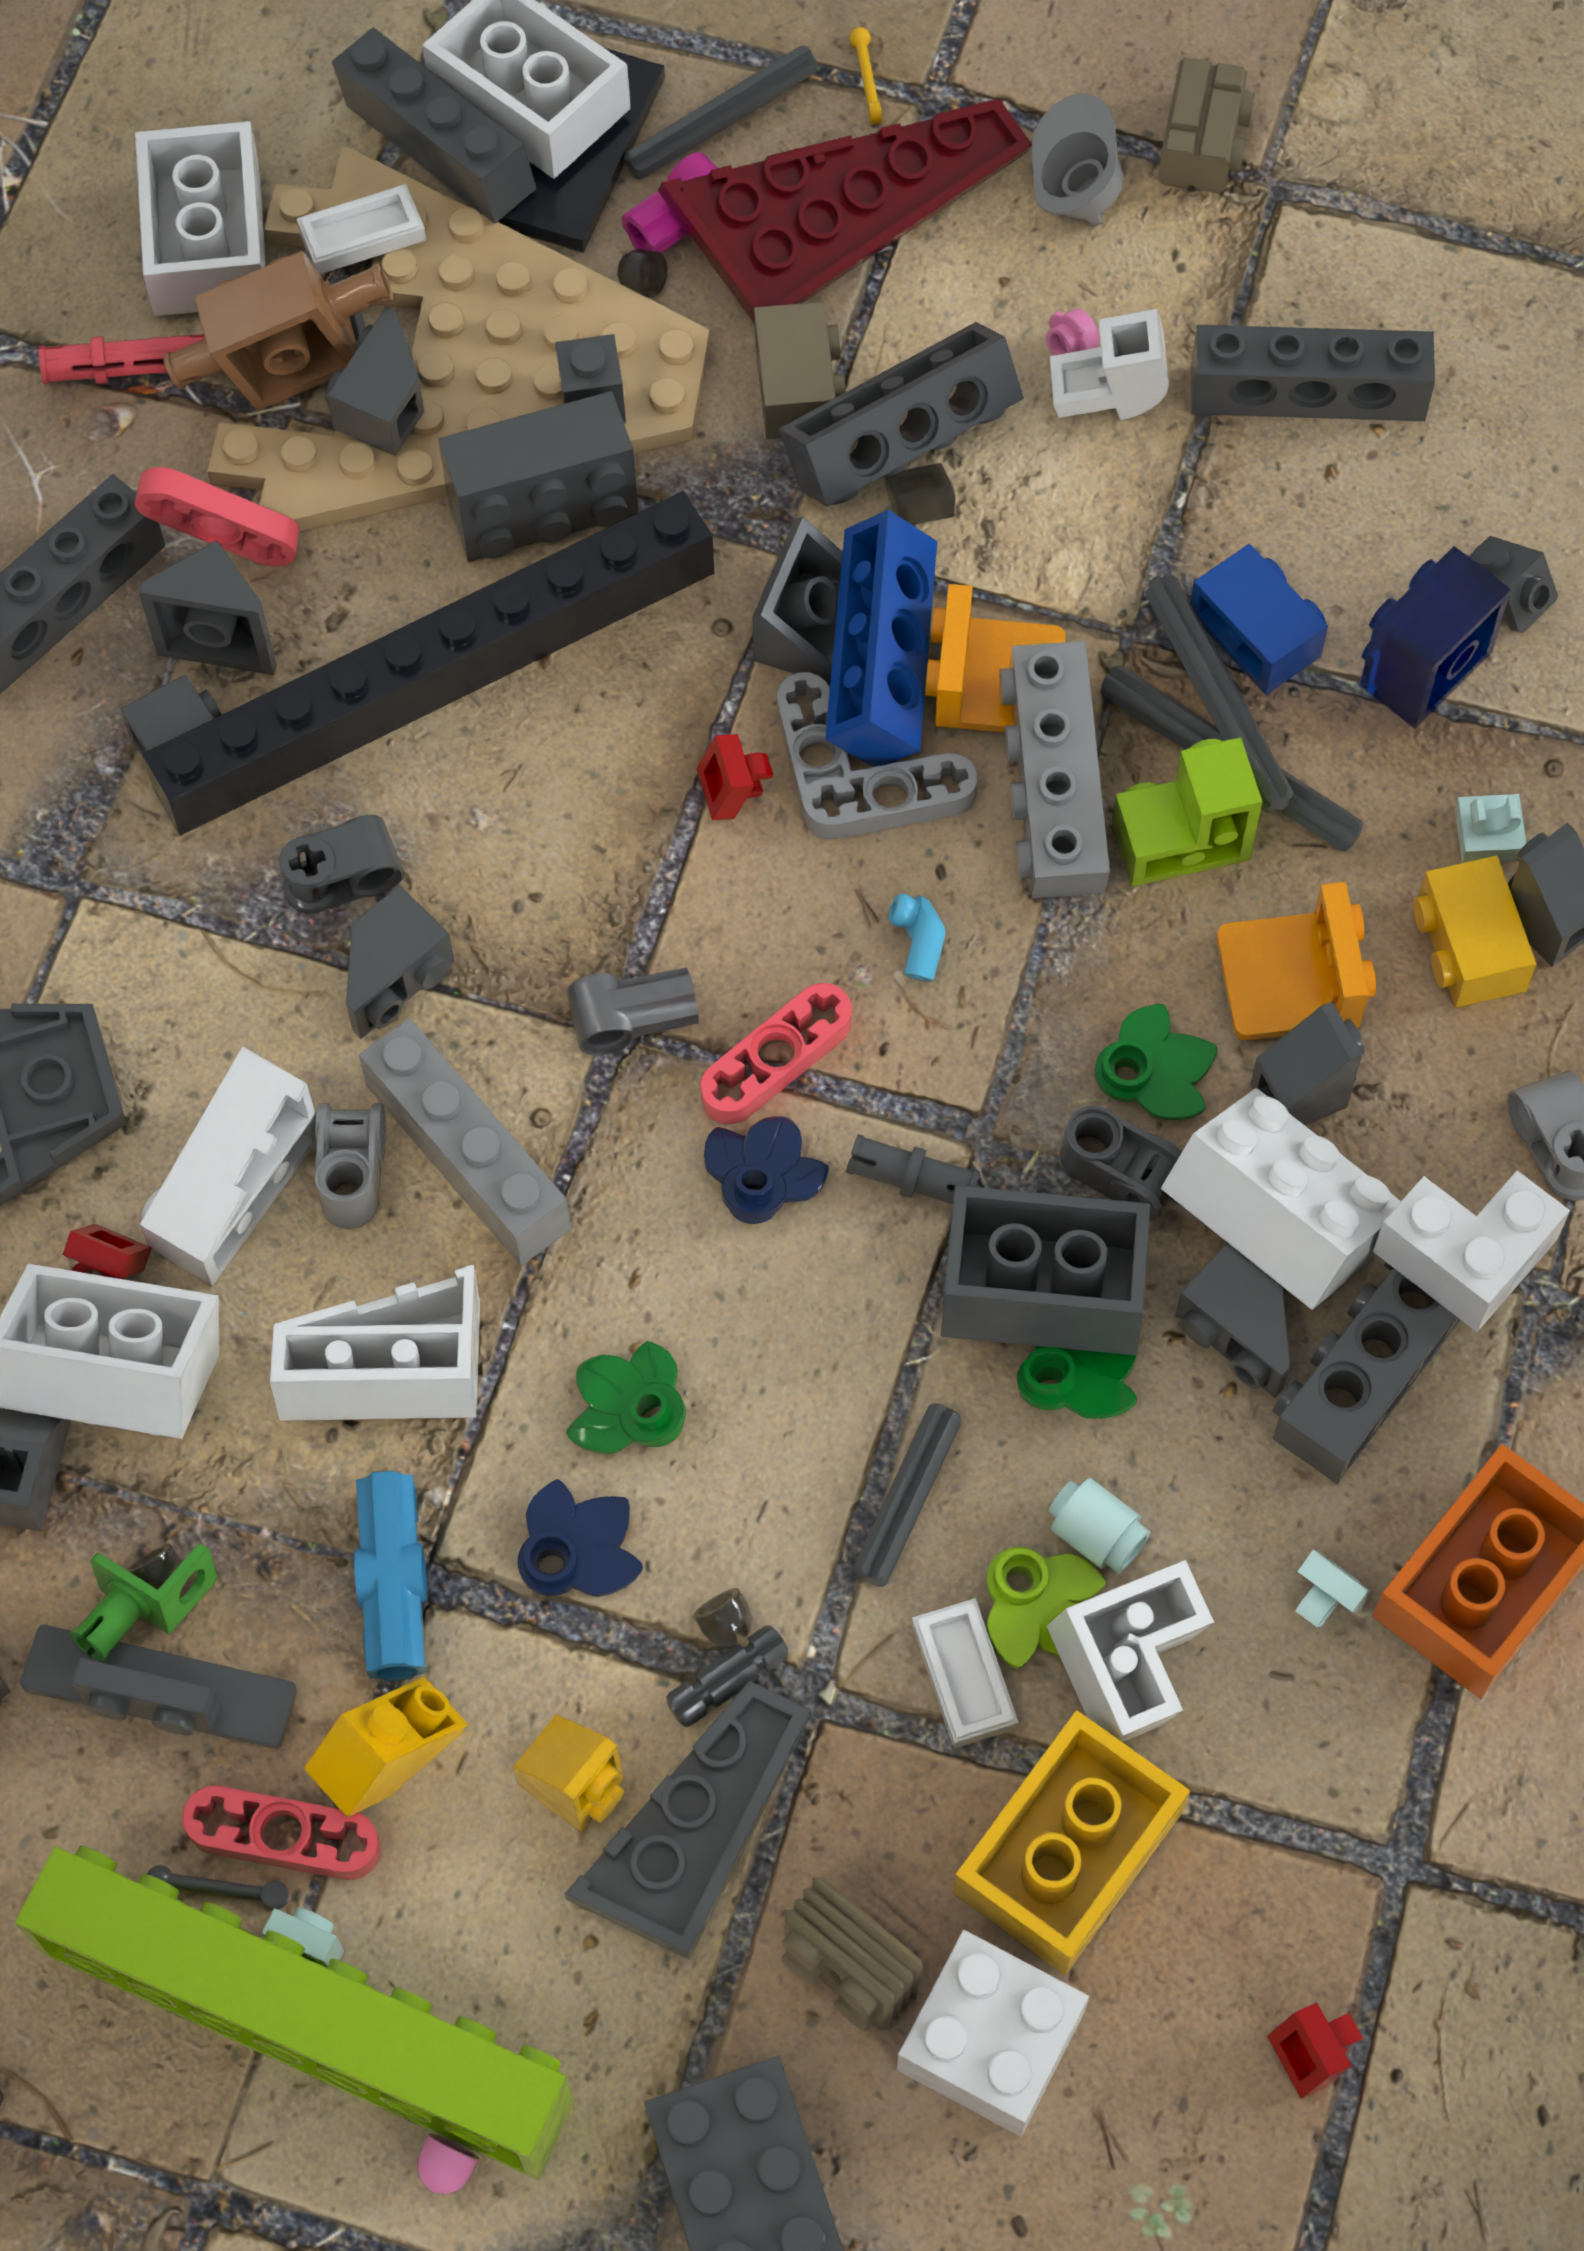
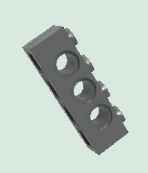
[779,322,1024,507]
[1191,325,1435,421]
[0,474,166,694]
[1272,1262,1461,1484]

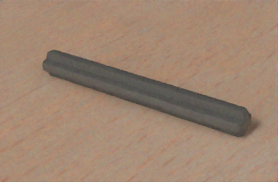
[1146,574,1293,813]
[1100,665,1363,851]

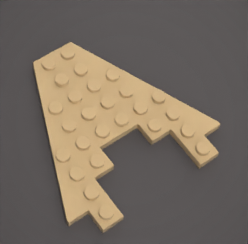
[207,146,710,531]

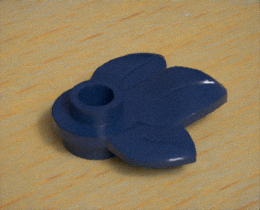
[704,1116,829,1224]
[518,1479,643,1597]

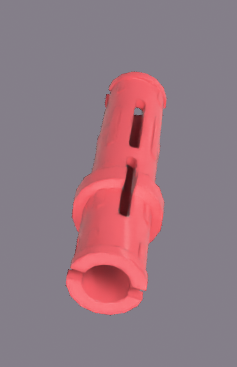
[39,334,205,384]

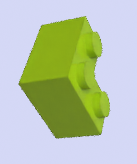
[1112,737,1263,887]

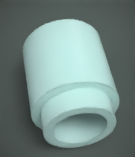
[1048,1478,1151,1574]

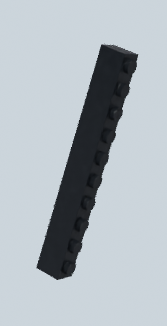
[142,491,714,836]

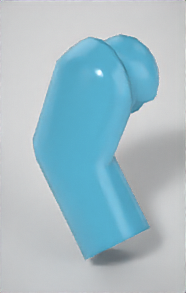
[889,893,945,982]

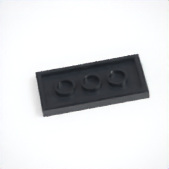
[475,47,665,253]

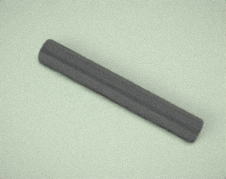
[624,46,818,180]

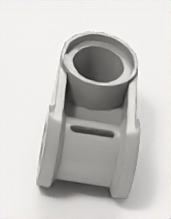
[1507,1070,1584,1201]
[315,1103,386,1229]

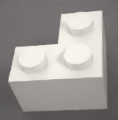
[1373,1170,1570,1332]
[1046,1560,1214,1742]

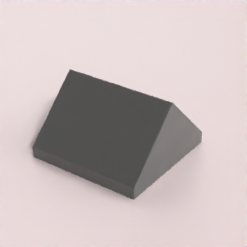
[752,516,843,685]
[139,541,277,675]

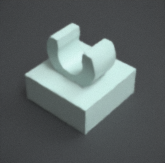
[1455,794,1526,863]
[1295,1550,1374,1628]

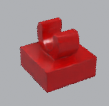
[696,734,773,820]
[62,1224,152,1280]
[1267,2002,1363,2099]

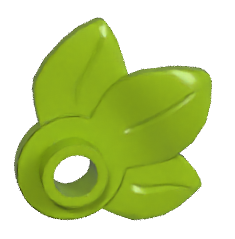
[986,1547,1106,1669]

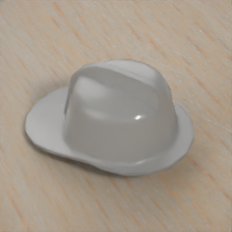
[1031,93,1124,226]

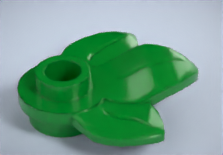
[1095,1004,1218,1120]
[566,1341,686,1454]
[1017,1346,1138,1419]

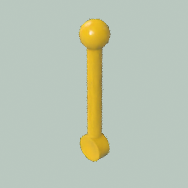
[849,27,882,125]

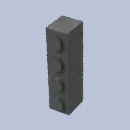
[331,27,537,224]

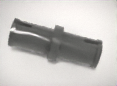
[846,1134,980,1204]

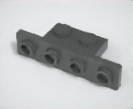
[20,1625,297,1749]

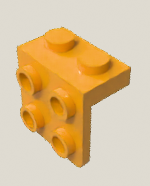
[925,584,1066,733]
[1216,882,1376,1041]

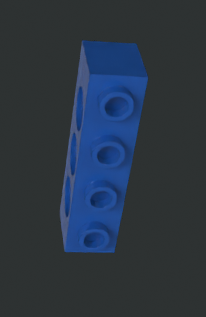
[825,510,937,767]

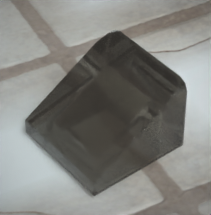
[884,463,956,525]

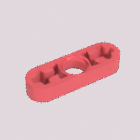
[135,467,300,566]
[700,983,852,1125]
[182,1786,381,1880]

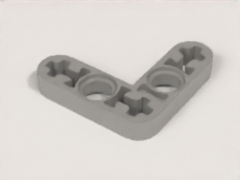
[777,672,978,839]

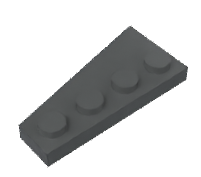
[564,1681,811,1960]

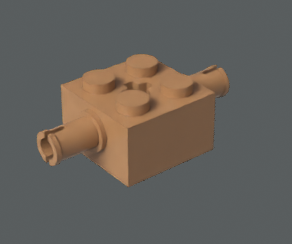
[163,251,393,411]

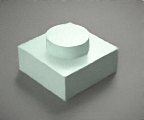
[262,1907,344,1968]

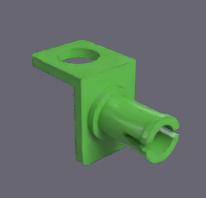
[70,1543,217,1662]

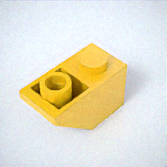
[303,1677,468,1818]
[513,1714,624,1833]

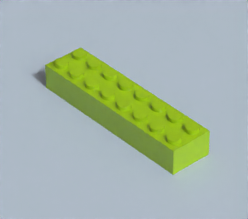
[15,1845,575,2180]

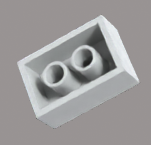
[422,0,631,179]
[135,121,267,316]
[1160,1088,1401,1310]
[0,1264,219,1439]

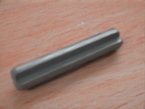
[854,1403,961,1587]

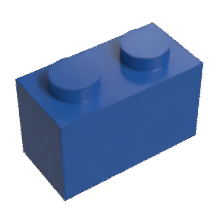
[1190,543,1328,695]

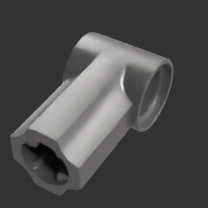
[567,967,699,1055]

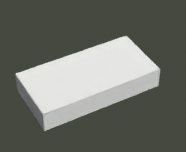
[296,184,426,274]
[911,1598,1019,1749]

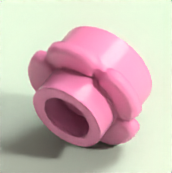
[1046,309,1100,356]

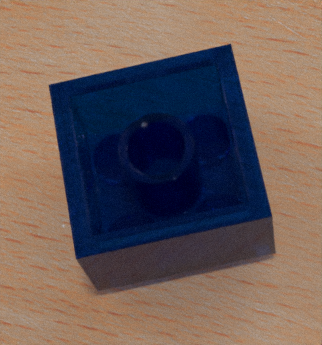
[1359,546,1511,729]

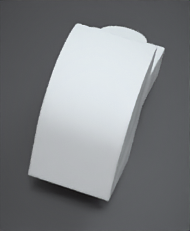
[1049,309,1169,420]

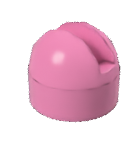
[417,2133,479,2194]

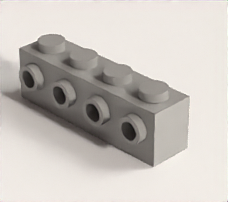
[999,641,1110,899]

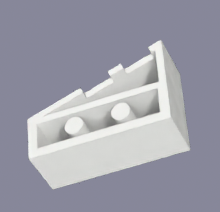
[139,1046,316,1286]
[270,1264,480,1421]

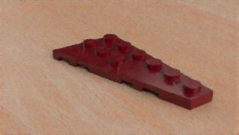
[658,99,1032,324]

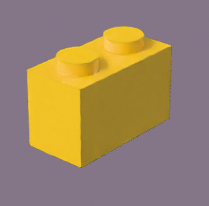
[1413,855,1537,1008]

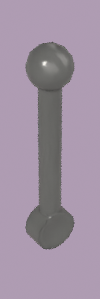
[147,1865,289,1910]

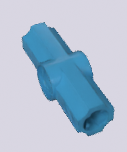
[354,1471,427,1682]

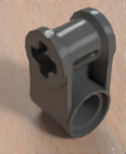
[279,815,405,914]
[1060,1106,1182,1219]

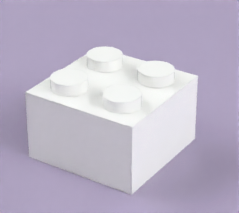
[897,1929,1089,2137]

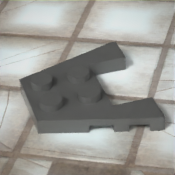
[0,1003,127,1206]

